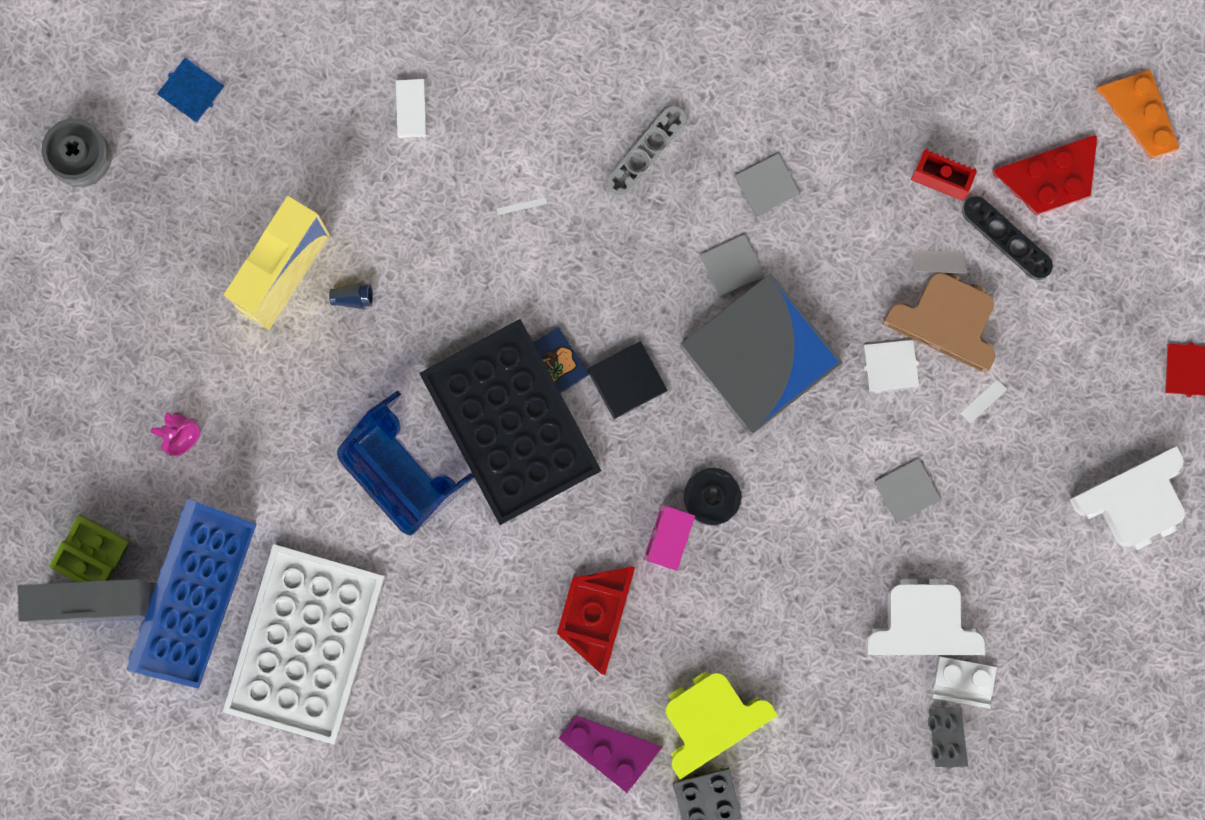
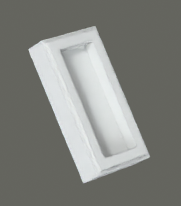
[396,79,426,138]

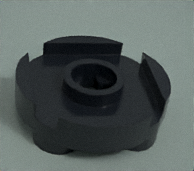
[684,468,742,526]

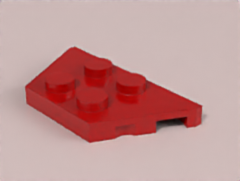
[992,135,1097,216]
[557,566,635,675]

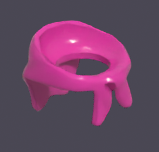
[150,412,200,456]

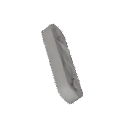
[607,106,686,198]

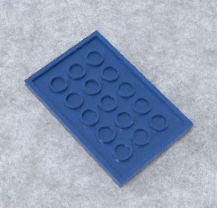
[126,499,257,689]

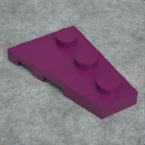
[559,716,663,793]

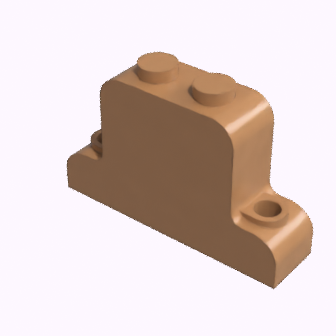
[882,273,995,374]

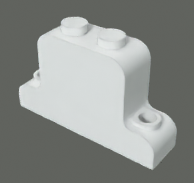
[1069,446,1185,550]
[865,579,985,655]

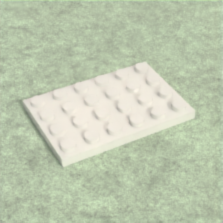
[223,544,385,745]

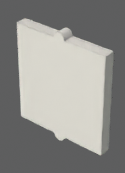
[864,340,919,392]

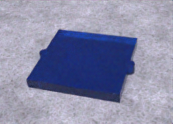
[157,58,225,123]

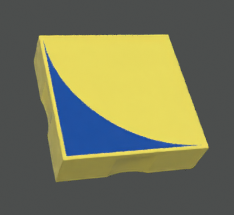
[224,195,330,330]

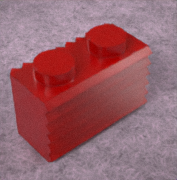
[910,149,977,201]

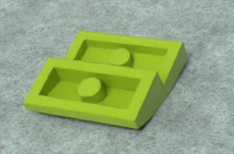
[49,515,131,582]

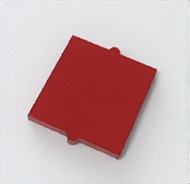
[1165,342,1205,398]

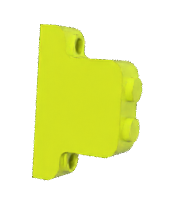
[665,670,778,779]

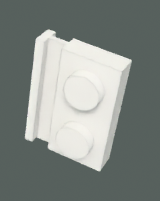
[932,657,997,709]

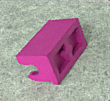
[643,505,695,571]

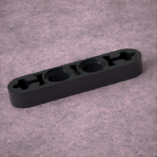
[962,196,1053,280]

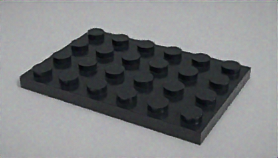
[419,319,602,525]

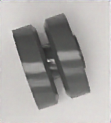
[41,118,112,188]

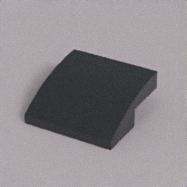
[587,341,668,420]

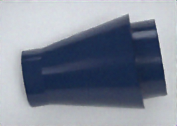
[329,281,373,310]

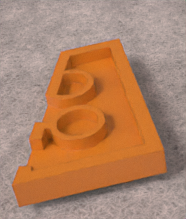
[1096,70,1179,159]

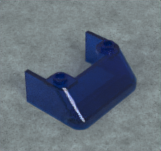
[337,391,475,535]

